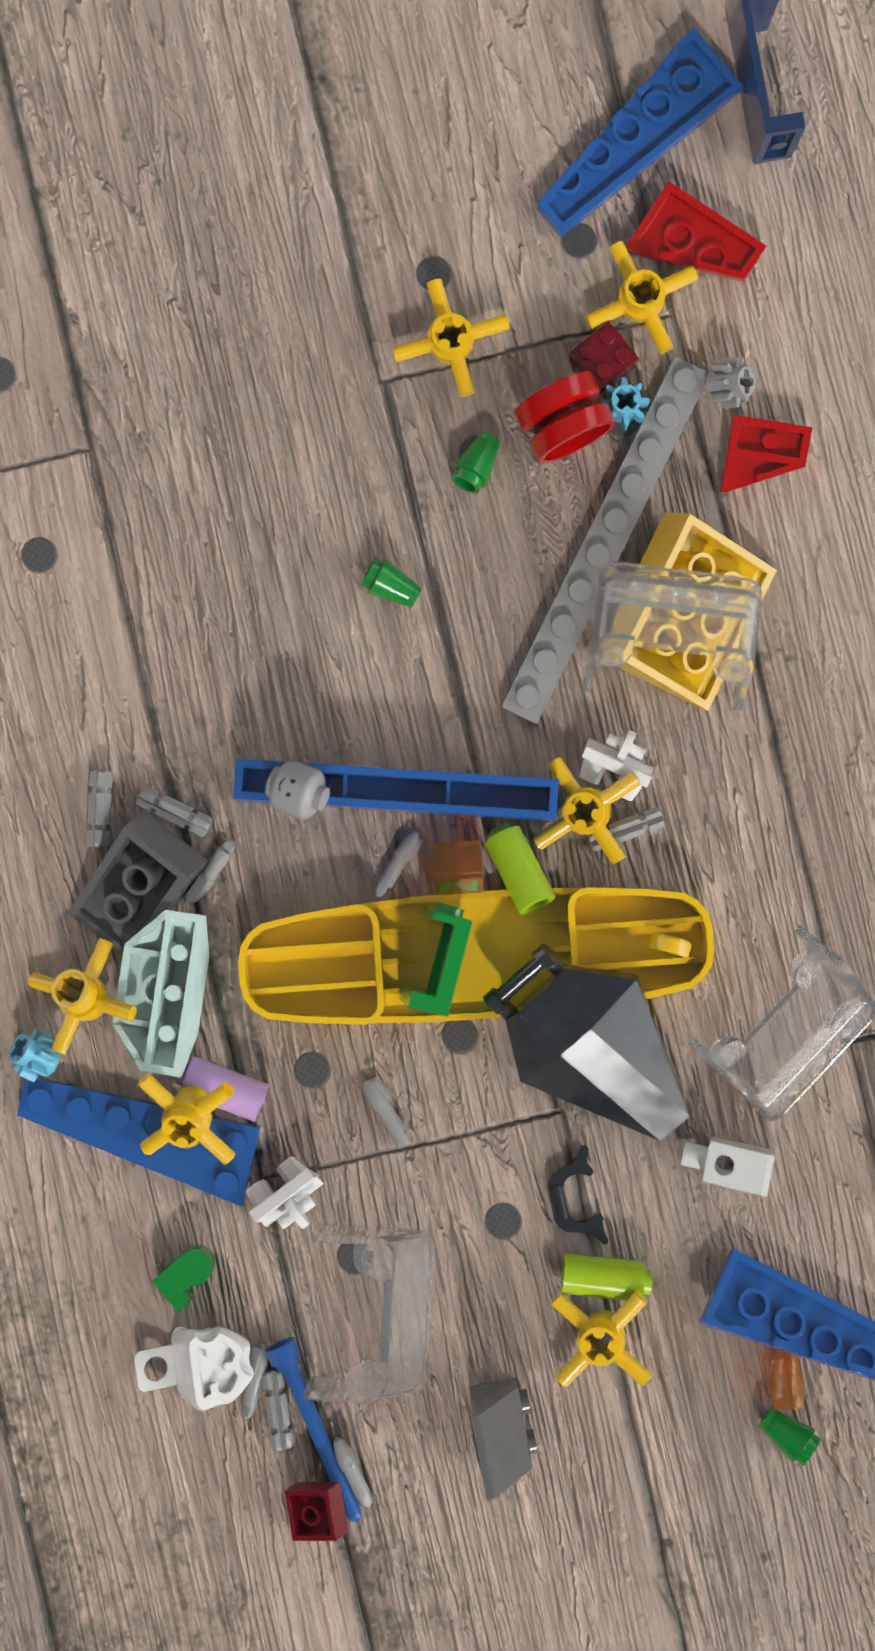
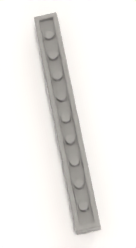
[501,356,709,725]

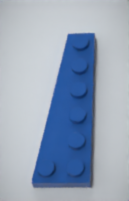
[536,27,743,238]
[17,1077,261,1206]
[698,1249,875,1381]

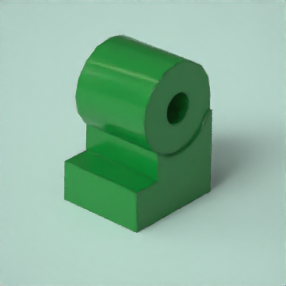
[152,1245,215,1312]

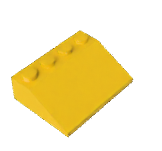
[596,512,777,711]

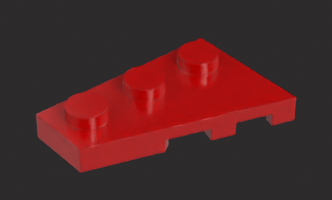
[626,181,767,282]

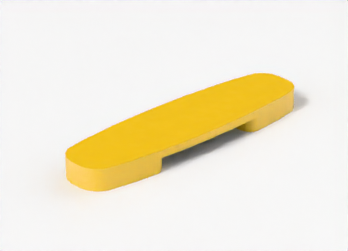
[238,887,714,1025]

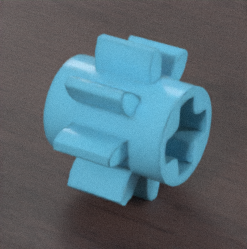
[600,377,650,431]
[9,1028,60,1082]

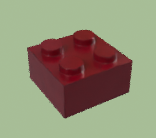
[569,321,640,395]
[284,1481,348,1541]

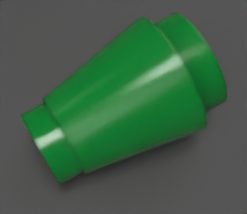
[451,432,501,494]
[360,557,422,608]
[758,1407,821,1466]

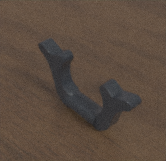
[547,1145,608,1244]

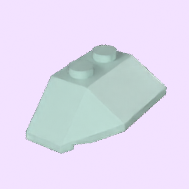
[112,910,210,1077]

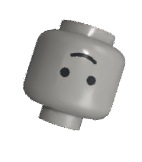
[265,761,330,820]

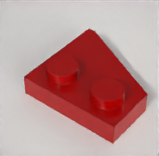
[720,415,813,493]

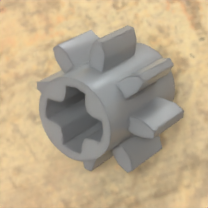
[706,357,755,409]

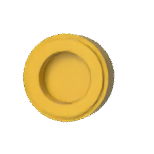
[649,932,692,958]

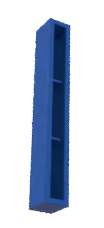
[233,759,559,822]

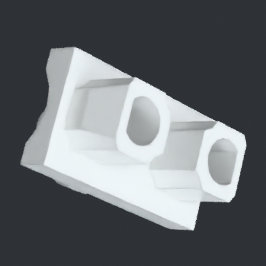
[579,730,654,801]
[246,1156,324,1229]

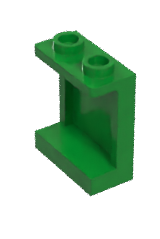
[399,902,473,1017]

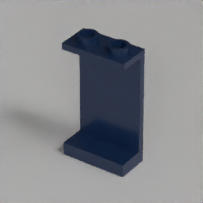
[728,0,806,164]

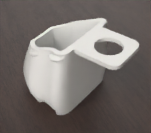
[134,1326,254,1411]

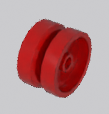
[514,371,617,464]

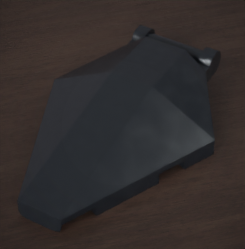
[483,943,690,1141]

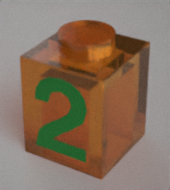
[425,840,483,895]

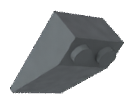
[69,812,208,955]
[469,1378,538,1501]

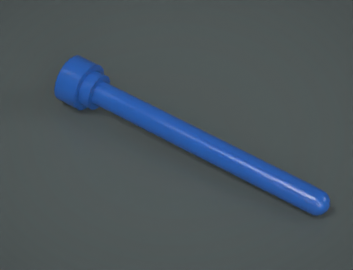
[265,1337,362,1522]

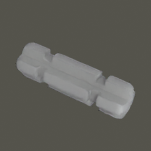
[85,770,113,848]
[136,786,212,838]
[587,807,665,851]
[262,1368,294,1450]

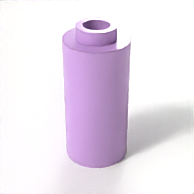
[175,1056,269,1122]

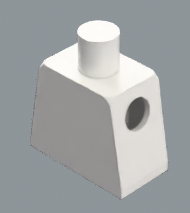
[681,1137,775,1197]

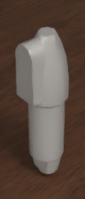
[374,830,425,897]
[186,839,236,904]
[363,1076,409,1146]
[241,1344,269,1420]
[333,1437,373,1508]

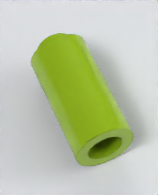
[484,823,556,915]
[560,1253,652,1301]

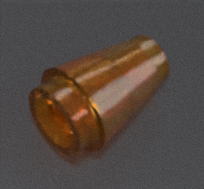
[767,1349,808,1409]

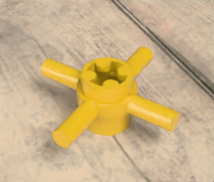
[585,241,698,354]
[392,279,510,397]
[533,756,641,865]
[28,938,137,1055]
[137,1073,235,1165]
[550,1291,652,1387]

